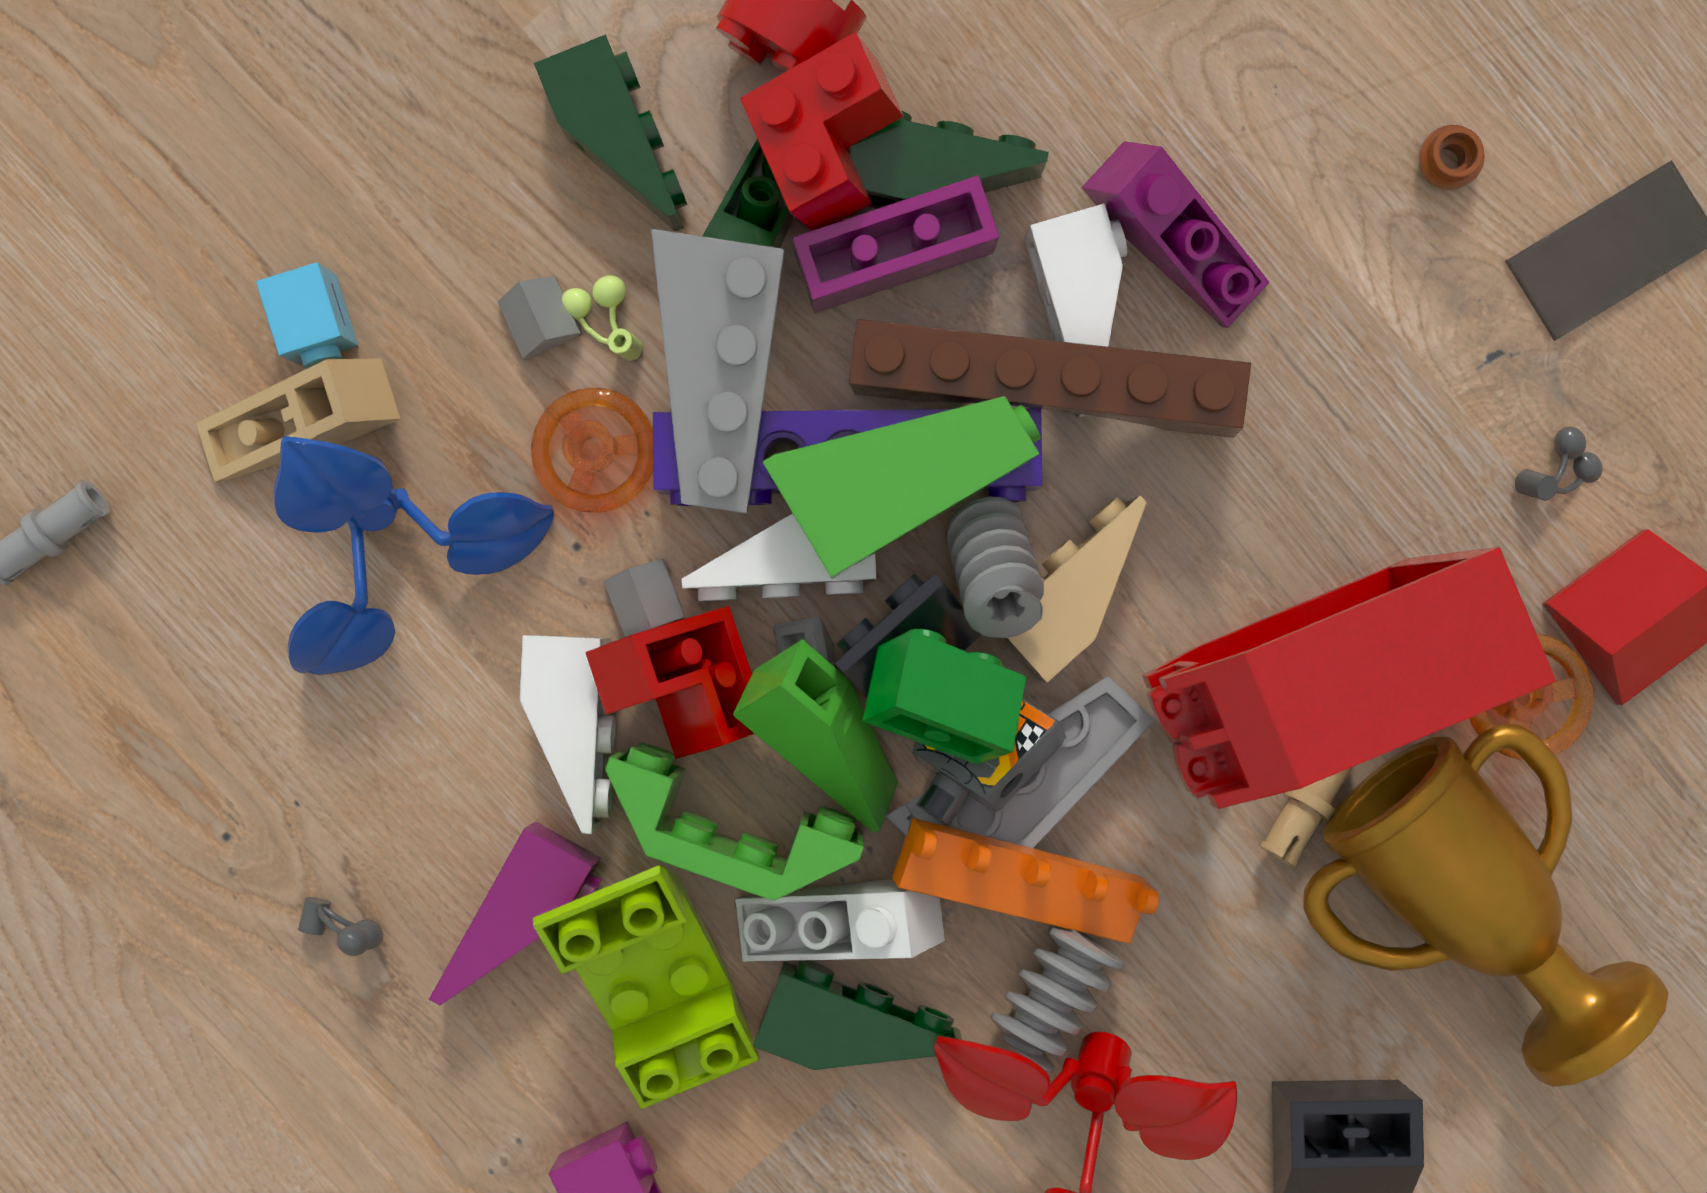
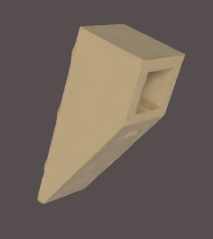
[1003,495,1147,683]

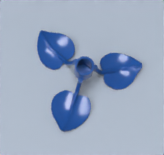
[273,436,554,675]

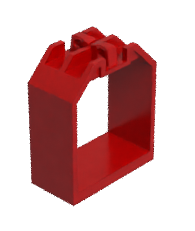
[1142,547,1557,809]

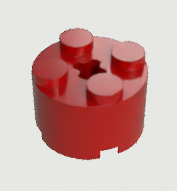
[716,0,867,73]

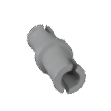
[0,480,110,586]

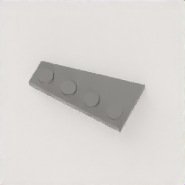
[651,229,785,514]
[886,676,1155,848]

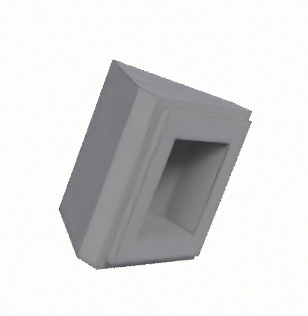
[497,276,582,360]
[604,559,686,637]

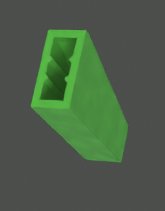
[763,396,1041,579]

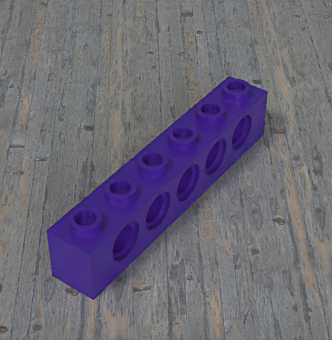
[653,408,1042,506]

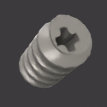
[946,496,1044,639]
[991,927,1125,1073]

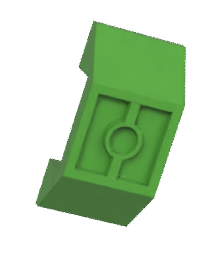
[605,742,864,901]

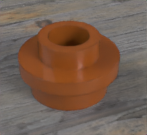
[1419,125,1485,190]

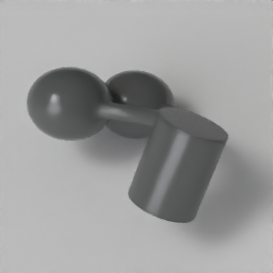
[1515,427,1603,501]
[298,897,383,956]

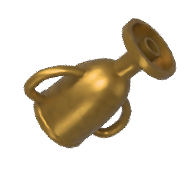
[1303,724,1669,1087]

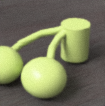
[562,275,643,361]

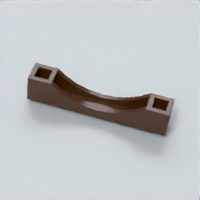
[849,319,1251,438]

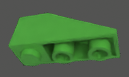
[733,639,898,833]

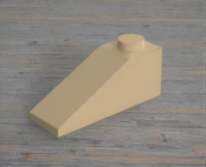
[196,358,400,483]

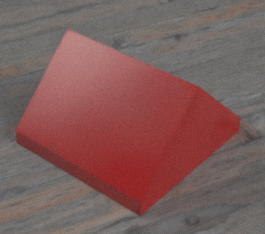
[1542,529,1707,705]

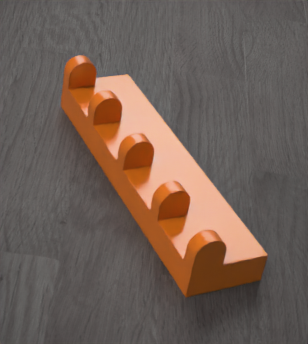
[892,818,1159,944]

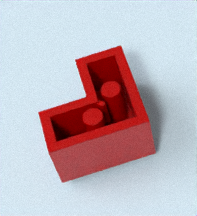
[740,32,904,231]
[585,606,754,759]

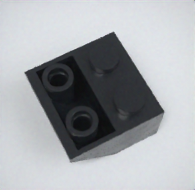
[835,574,982,698]
[1272,1079,1424,1193]

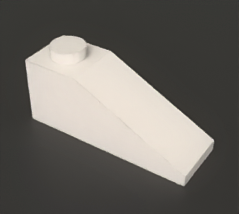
[1024,203,1127,419]

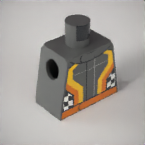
[912,699,1066,826]

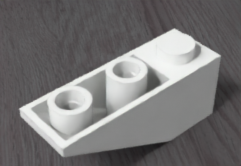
[682,513,876,601]
[520,635,616,834]
[735,879,945,962]

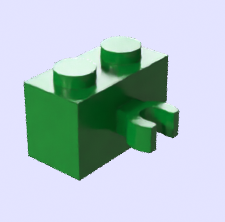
[862,629,1026,765]

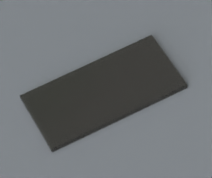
[1505,160,1707,341]

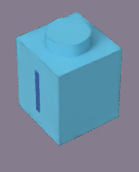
[256,262,358,369]

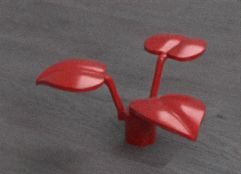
[934,1032,1237,1193]

